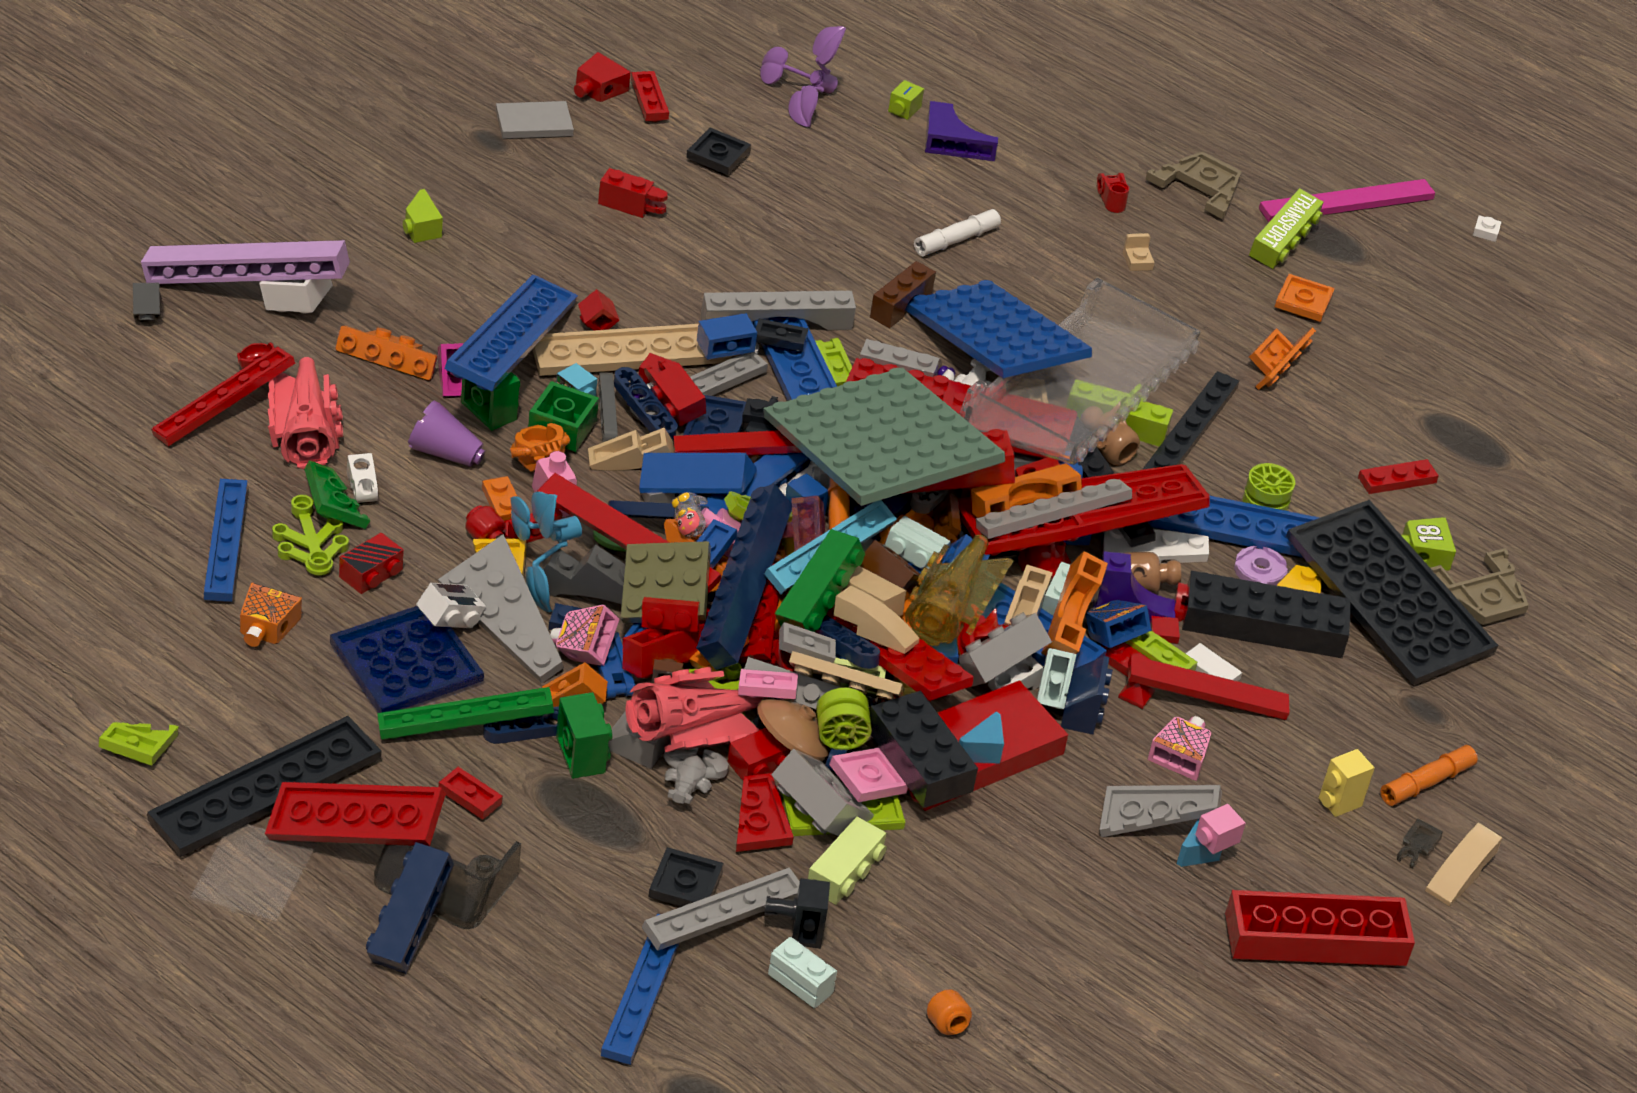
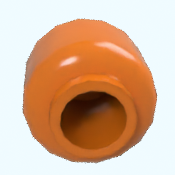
[927,989,972,1036]

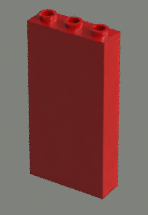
[908,680,1068,811]

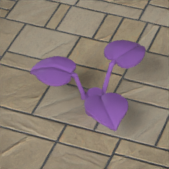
[760,26,846,127]

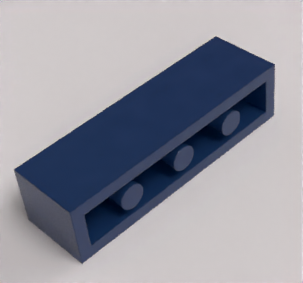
[366,842,454,974]

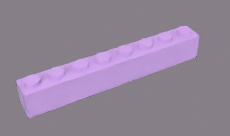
[141,240,350,284]

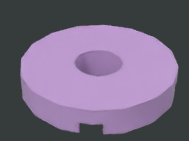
[1234,546,1288,585]

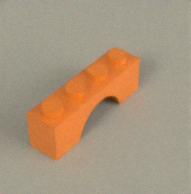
[971,463,1082,518]
[1041,551,1108,655]

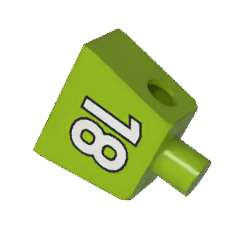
[1401,517,1456,571]

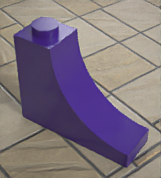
[925,101,998,162]
[1093,551,1175,620]

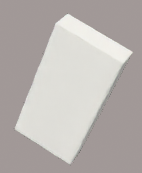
[1186,643,1242,681]

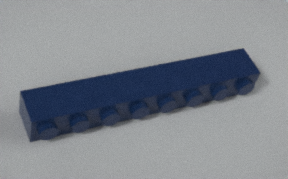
[696,483,793,670]

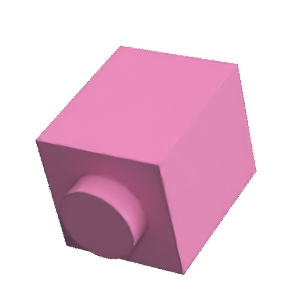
[1195,804,1246,854]

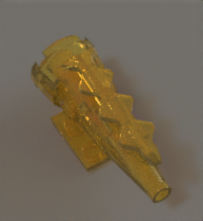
[905,535,1014,646]

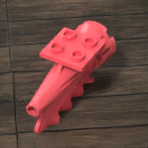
[268,357,343,469]
[626,667,764,752]

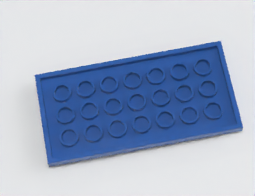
[905,280,1092,378]

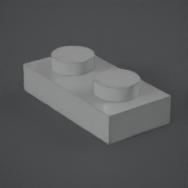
[779,622,836,663]

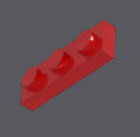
[631,71,669,122]
[1358,459,1439,494]

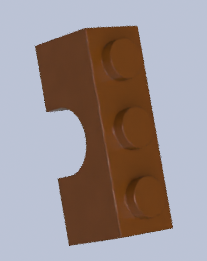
[870,261,936,329]

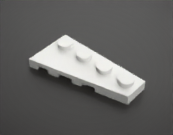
[1102,528,1209,563]

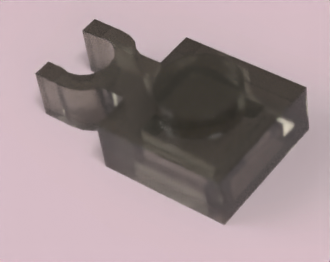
[1397,819,1443,869]

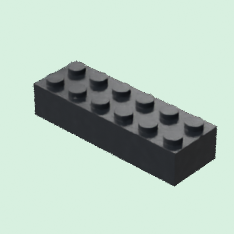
[1182,570,1350,658]

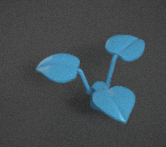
[510,491,582,612]

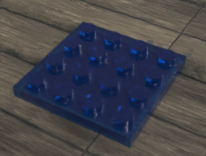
[330,606,484,713]

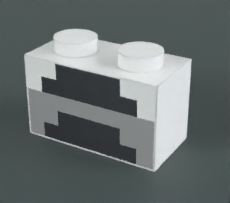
[416,583,486,628]

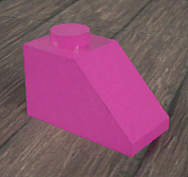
[438,343,464,396]

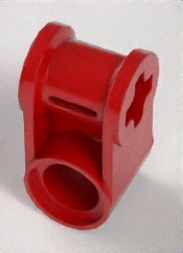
[1097,173,1129,213]

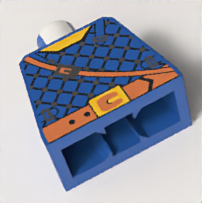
[1086,600,1151,648]

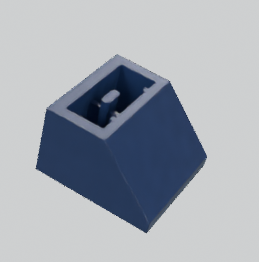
[1061,656,1113,735]

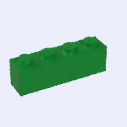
[775,529,865,632]

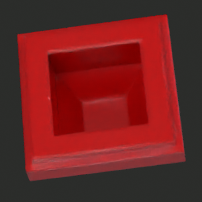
[1118,681,1155,709]

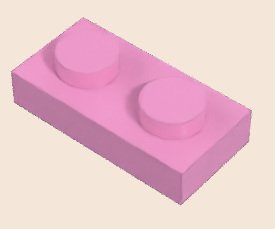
[738,669,798,700]

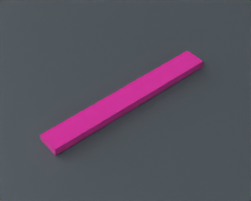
[1259,179,1435,222]

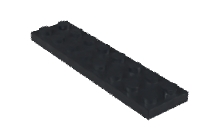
[147,716,382,857]

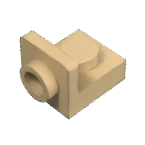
[1123,233,1154,271]

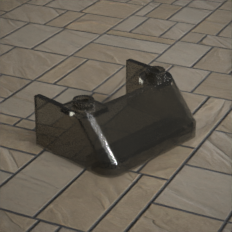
[374,841,521,929]

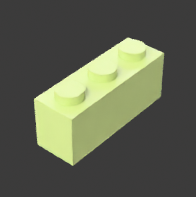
[808,817,887,905]

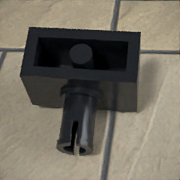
[764,878,830,949]

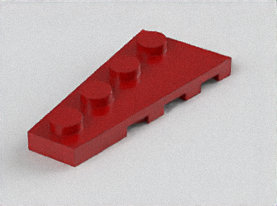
[738,564,779,664]

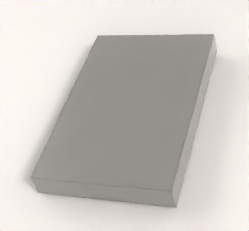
[496,101,574,139]

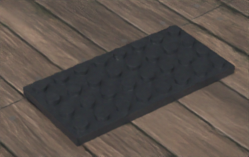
[1286,499,1498,685]

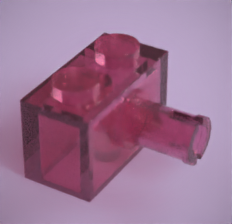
[782,496,825,551]

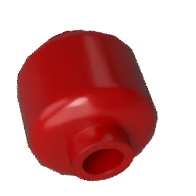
[465,505,506,539]

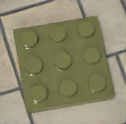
[621,541,711,623]

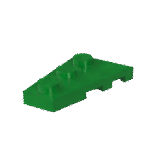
[304,460,371,529]

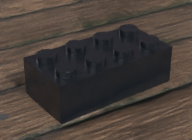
[870,690,978,808]

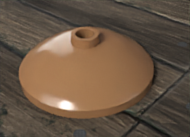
[757,697,830,761]

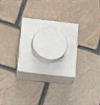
[1473,215,1501,242]

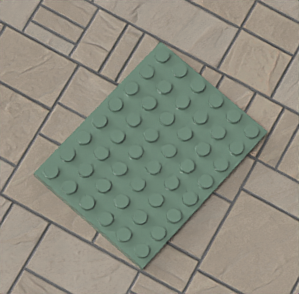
[763,367,1005,506]

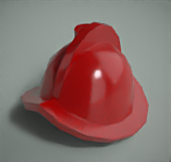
[1018,541,1071,580]

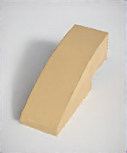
[588,428,674,471]
[1004,565,1053,626]
[834,586,919,654]
[1425,822,1502,906]

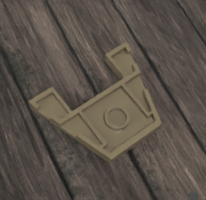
[1146,151,1242,219]
[1431,548,1529,625]

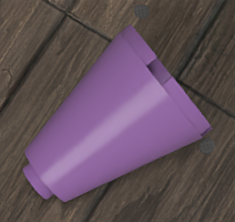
[408,400,485,467]

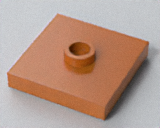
[1275,274,1335,322]

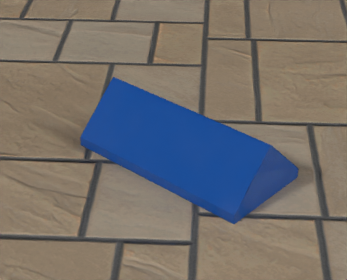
[639,453,757,493]

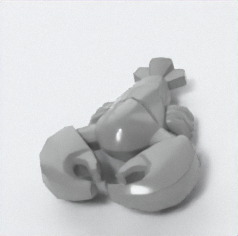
[663,744,729,804]

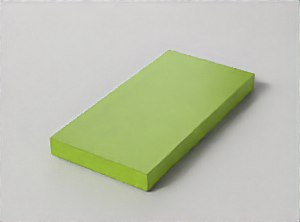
[780,783,905,836]

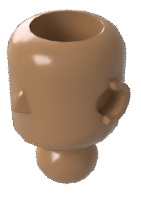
[1081,410,1140,466]
[1124,552,1181,594]

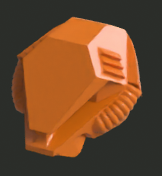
[510,423,570,472]

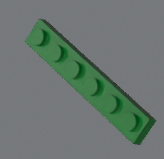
[377,687,554,739]

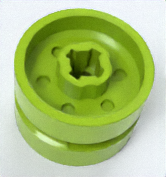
[1242,463,1295,511]
[816,688,872,750]

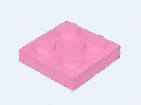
[829,748,908,802]

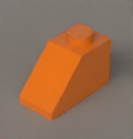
[542,662,608,707]

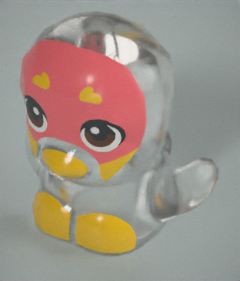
[671,492,708,538]

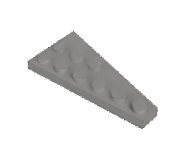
[438,535,564,684]

